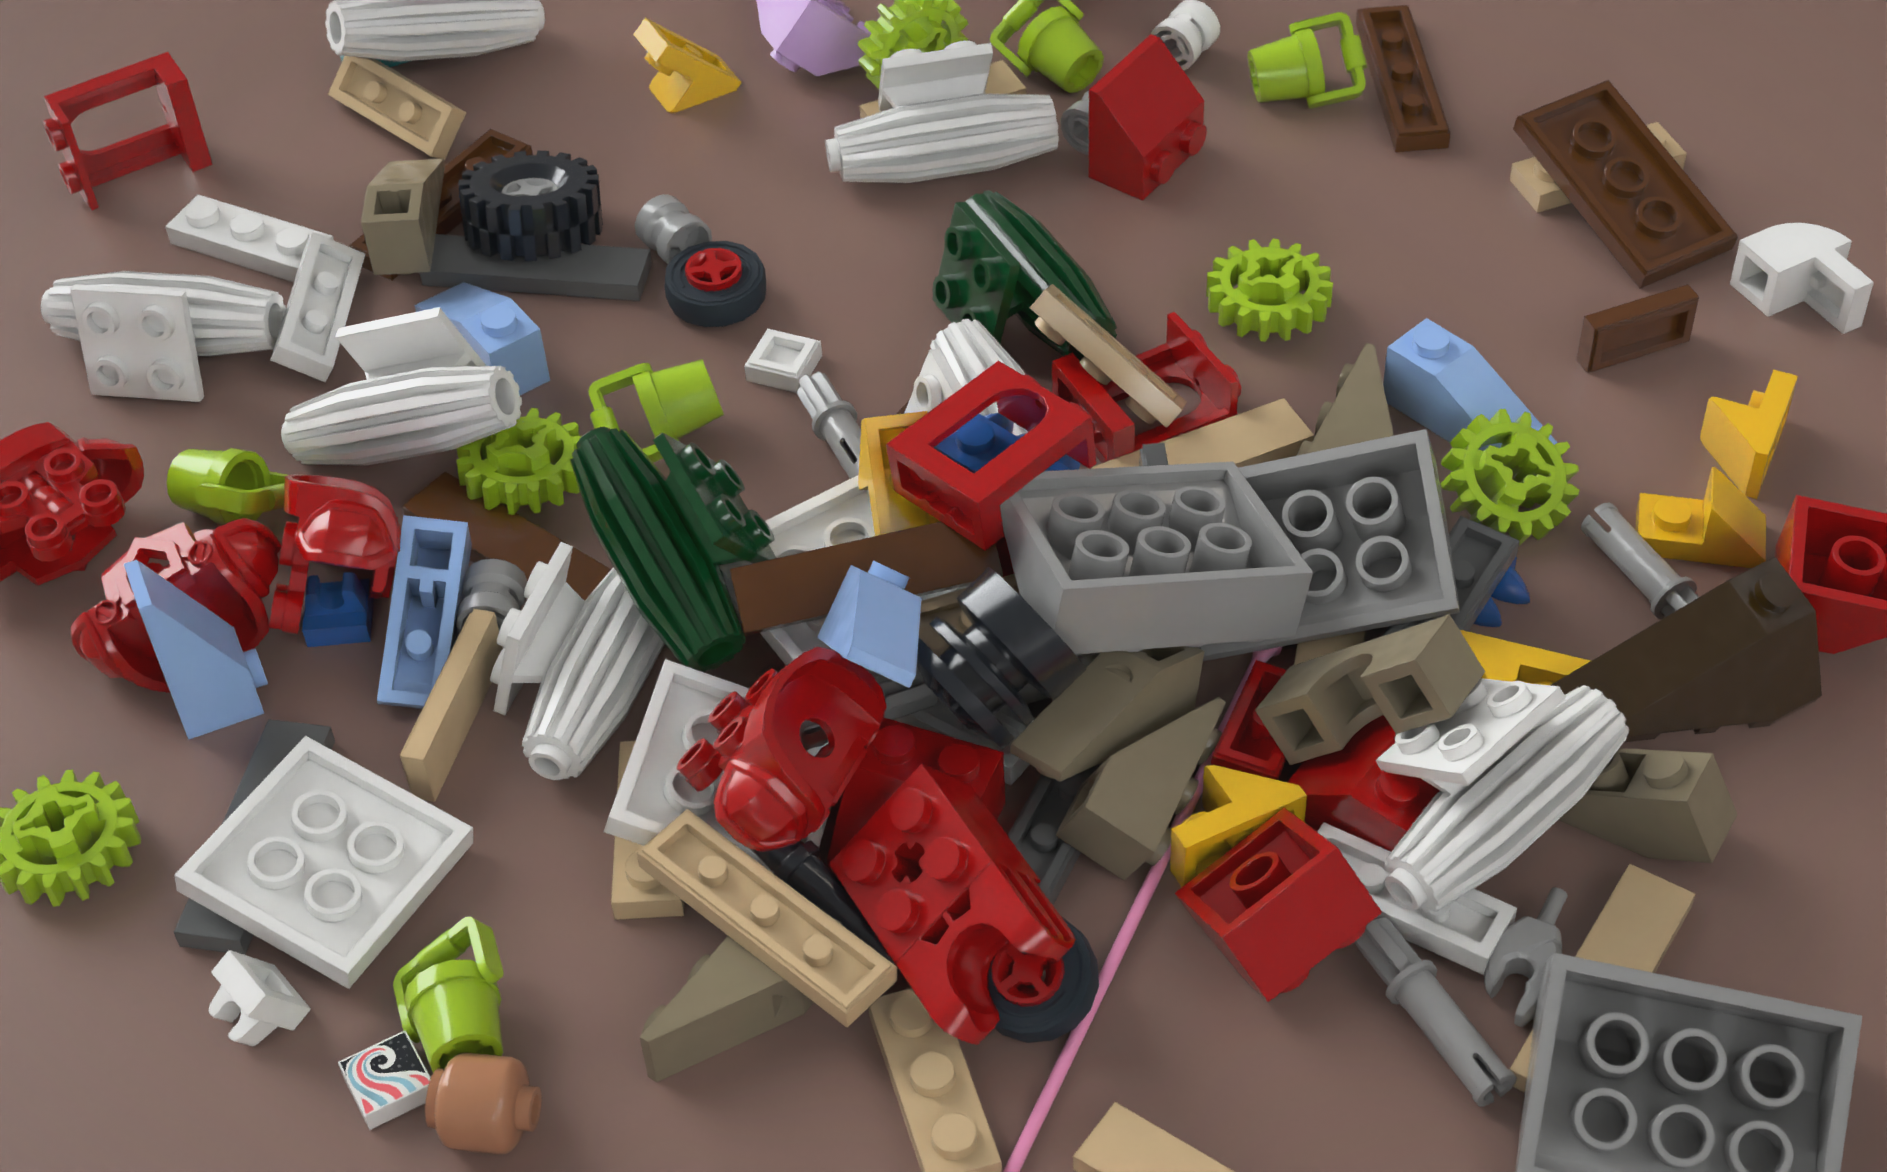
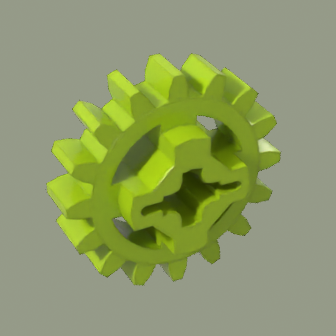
[858,0,968,89]
[1206,238,1333,342]
[456,408,582,515]
[1441,409,1579,545]
[0,769,141,907]

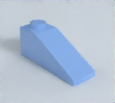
[414,282,550,395]
[1383,318,1562,458]
[377,515,472,709]
[124,560,268,740]
[817,561,922,688]

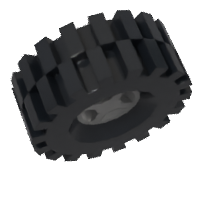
[458,150,603,261]

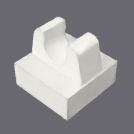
[209,950,311,1046]

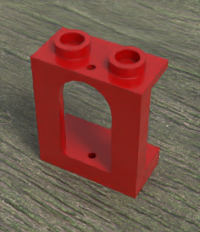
[43,52,213,211]
[1052,311,1241,463]
[886,360,1097,551]

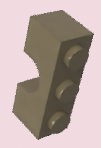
[1255,614,1485,765]

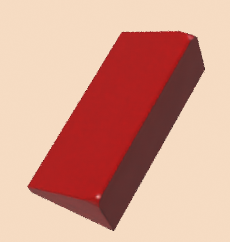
[1211,660,1287,780]

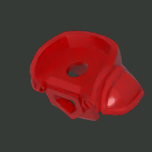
[0,422,144,586]
[269,474,401,634]
[70,518,281,693]
[676,646,887,852]

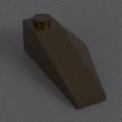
[1550,557,1822,743]

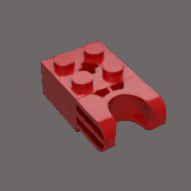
[829,763,1075,1045]

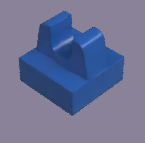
[302,572,374,647]

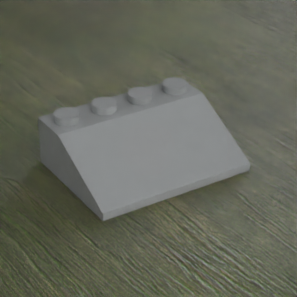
[1201,429,1460,661]
[1000,462,1313,656]
[1515,953,1862,1172]

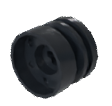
[916,567,1087,750]

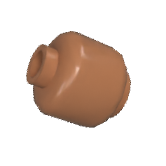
[425,1052,542,1155]

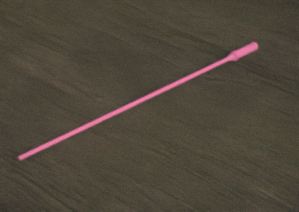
[1003,646,1282,1172]

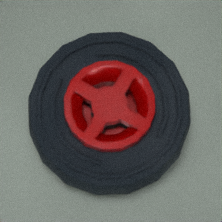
[664,241,767,327]
[988,917,1099,1043]

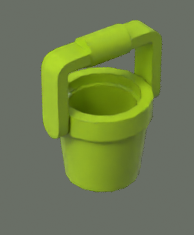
[990,0,1104,93]
[1248,12,1367,108]
[588,359,724,462]
[166,448,287,525]
[393,916,504,1073]

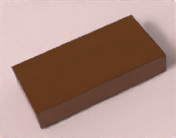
[1576,284,1699,373]

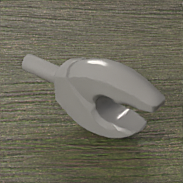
[1484,887,1568,1027]

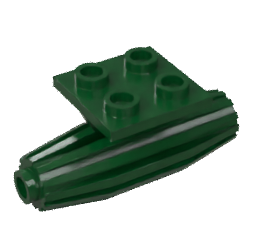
[932,190,1117,361]
[570,427,777,673]

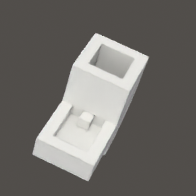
[1730,223,1874,334]

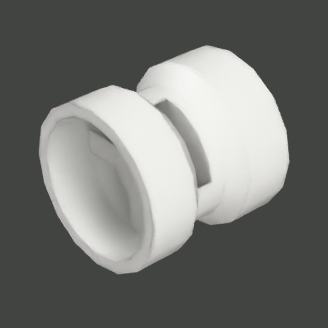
[1151,0,1220,71]

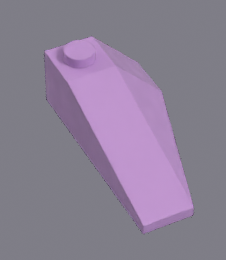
[756,0,871,76]

